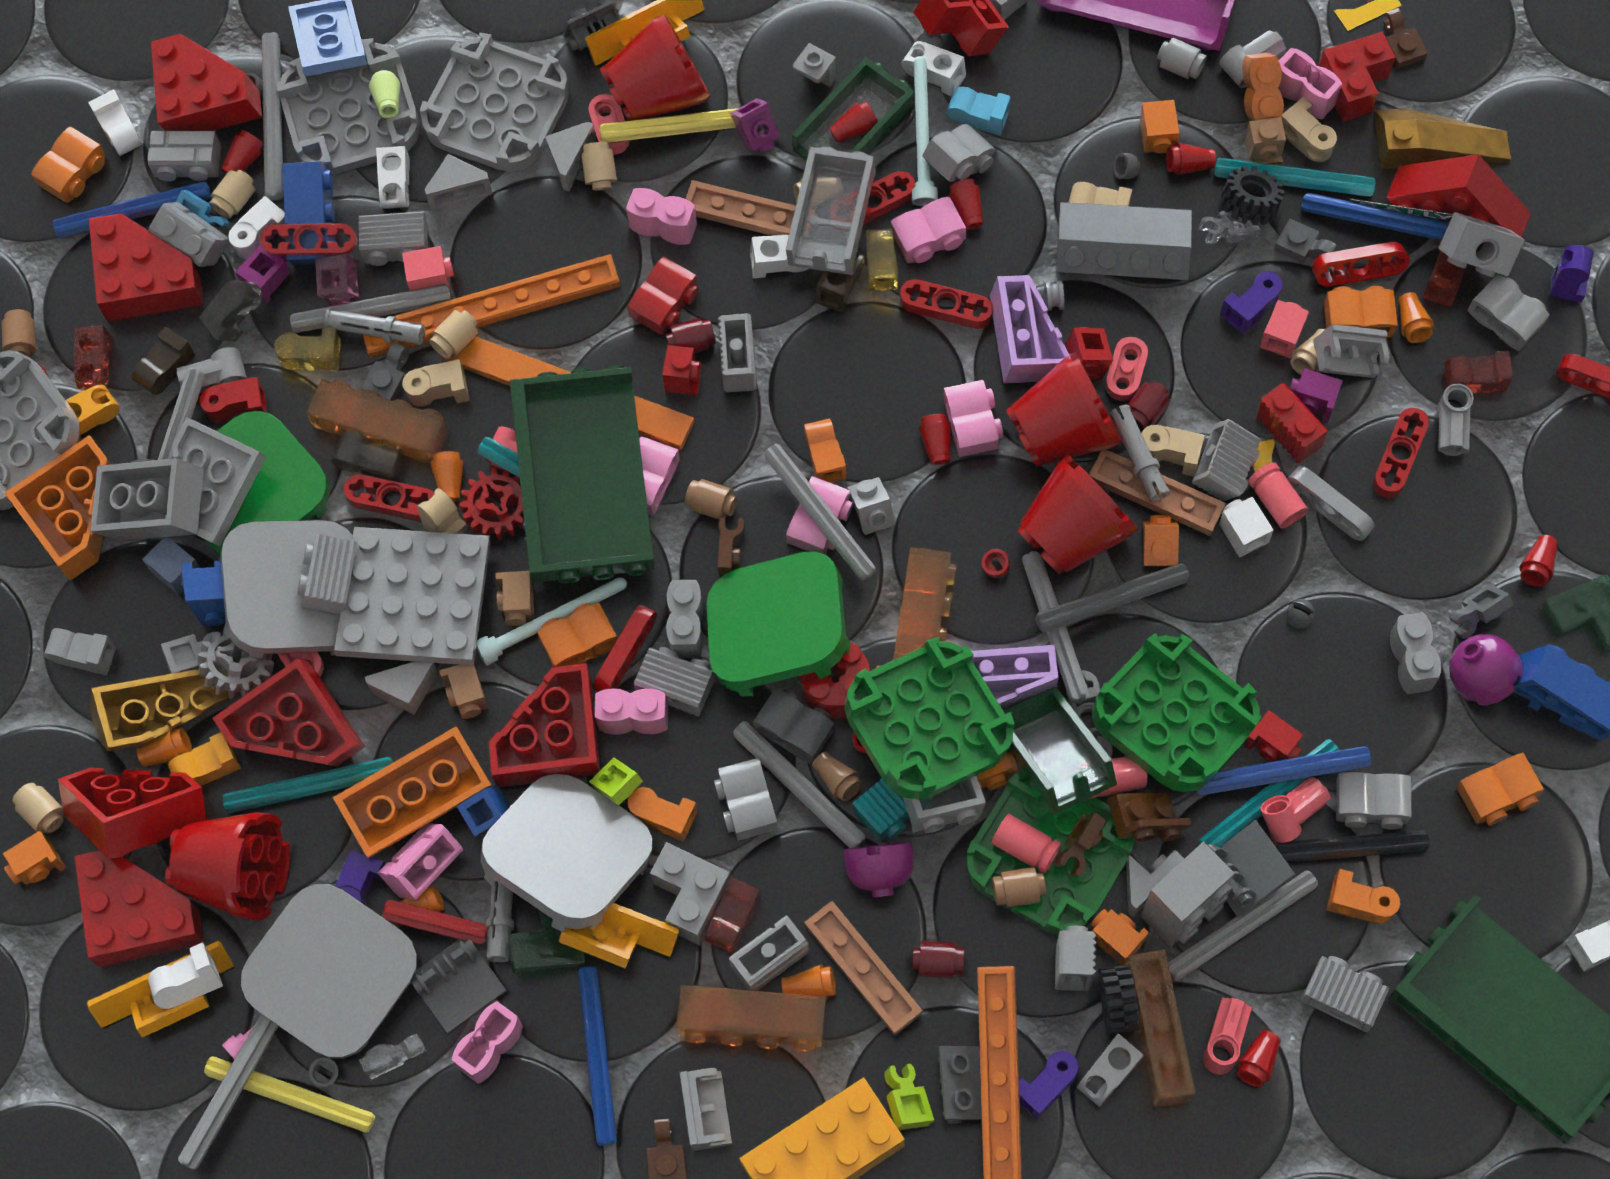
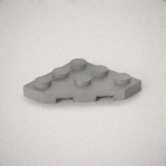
[171,417,267,546]

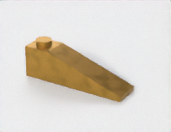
[1374,109,1511,169]
[90,669,238,751]

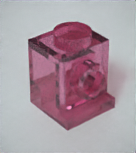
[315,253,360,306]

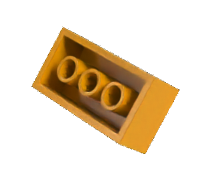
[739,1077,905,1179]

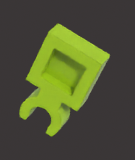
[884,1063,934,1130]

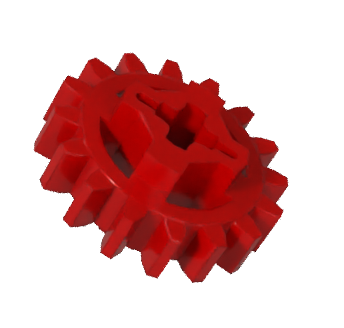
[459,467,524,541]

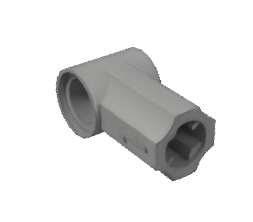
[1219,30,1287,88]
[177,347,247,393]
[1437,384,1474,456]

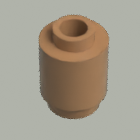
[1,309,36,357]
[685,479,737,520]
[992,867,1046,908]

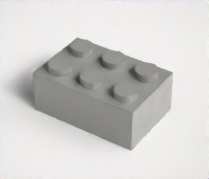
[90,458,204,541]
[1141,841,1235,948]

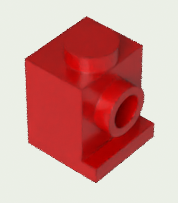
[1065,327,1113,380]
[662,345,703,396]
[1244,710,1303,762]

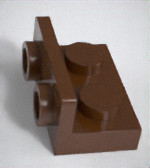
[1107,793,1192,843]

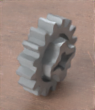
[197,629,274,699]

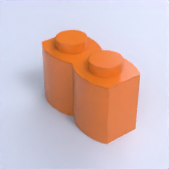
[1242,53,1284,121]
[31,127,106,203]
[1324,286,1398,338]
[537,603,618,667]
[1456,752,1544,826]

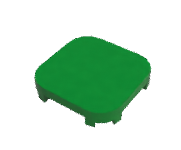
[203,411,331,559]
[706,551,850,697]
[1092,633,1262,792]
[844,637,1015,800]
[966,766,1135,935]

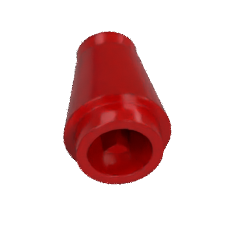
[829,101,878,144]
[220,130,264,174]
[1166,143,1216,175]
[948,179,984,230]
[918,414,951,465]
[1519,535,1558,587]
[1237,1030,1281,1088]

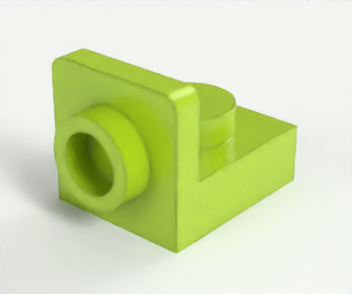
[589,757,643,806]

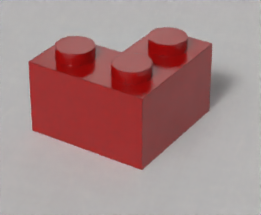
[913,0,1009,56]
[1319,31,1395,122]

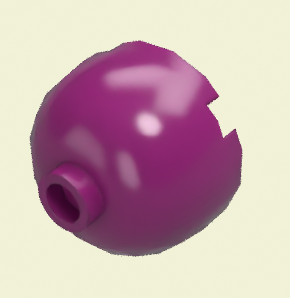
[1449,634,1523,706]
[843,842,914,897]

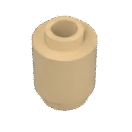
[581,142,617,191]
[209,170,255,219]
[429,310,478,359]
[12,783,64,833]

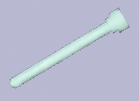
[912,56,938,206]
[476,577,627,666]

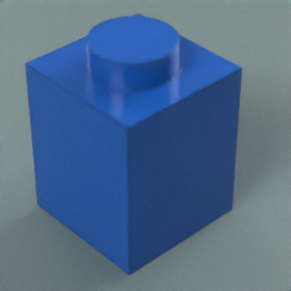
[457,785,510,837]

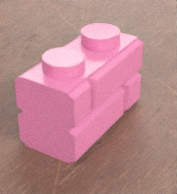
[378,823,463,900]

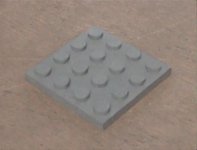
[334,527,491,665]

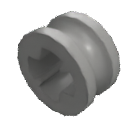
[1044,280,1064,311]

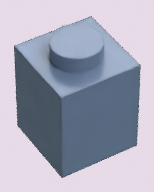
[142,537,200,596]

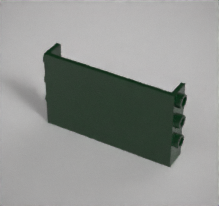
[510,365,654,584]
[1389,894,1610,1143]

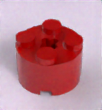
[800,643,870,719]

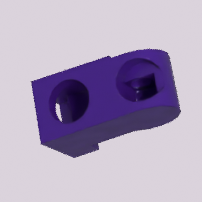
[1549,245,1594,303]
[1220,271,1283,335]
[335,850,385,906]
[1019,1051,1079,1120]

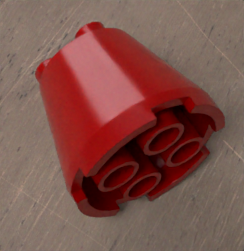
[600,15,711,121]
[1006,352,1123,467]
[1017,454,1139,574]
[165,812,290,921]

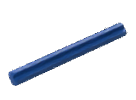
[53,181,211,238]
[1301,193,1450,241]
[1197,746,1372,795]
[578,967,617,1146]

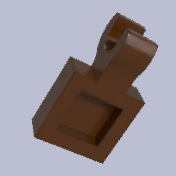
[1383,8,1428,69]
[717,517,745,579]
[1055,812,1106,877]
[646,1118,687,1179]

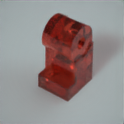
[1423,250,1465,307]
[74,326,112,389]
[1444,351,1513,393]
[705,877,761,952]

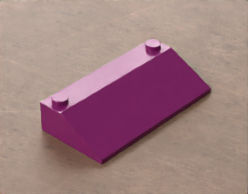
[1037,0,1236,51]

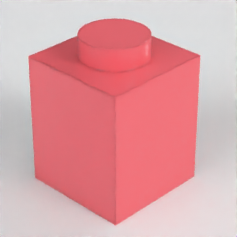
[402,246,454,291]
[1260,300,1309,359]

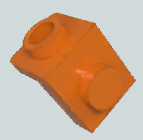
[1142,515,1179,566]

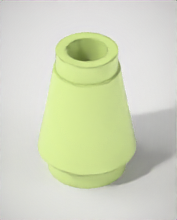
[369,70,400,118]

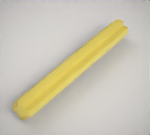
[600,108,738,143]
[204,1056,375,1133]

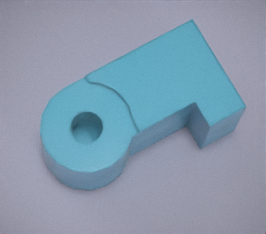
[946,87,1011,136]

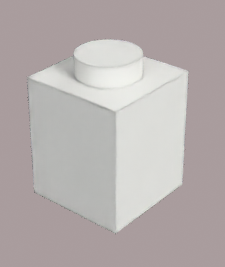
[1219,497,1273,557]

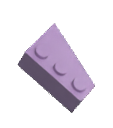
[989,275,1071,383]
[971,645,1058,711]

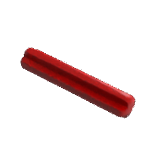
[382,900,488,945]

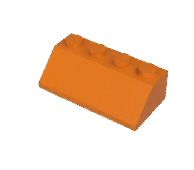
[333,726,492,858]

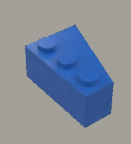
[282,161,336,266]
[181,561,226,626]
[1513,644,1610,740]

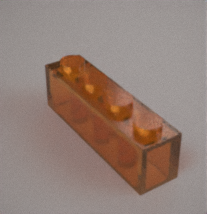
[306,379,449,464]
[893,547,956,660]
[1126,950,1195,1107]
[677,985,826,1052]

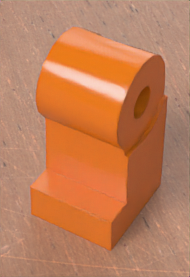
[804,418,846,483]
[628,787,698,842]
[1326,869,1400,924]

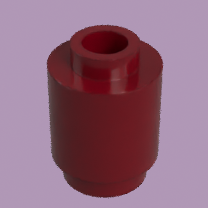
[665,318,716,353]
[1123,381,1171,432]
[912,940,964,979]

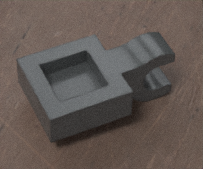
[1274,219,1337,263]
[361,342,409,406]
[1449,584,1513,639]

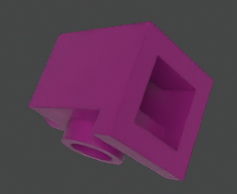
[730,98,781,152]
[235,244,290,304]
[1290,368,1343,423]

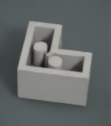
[650,842,732,945]

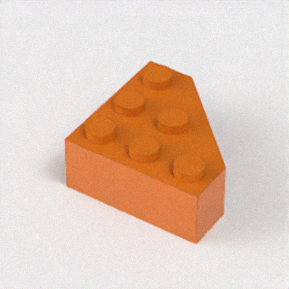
[5,435,111,581]

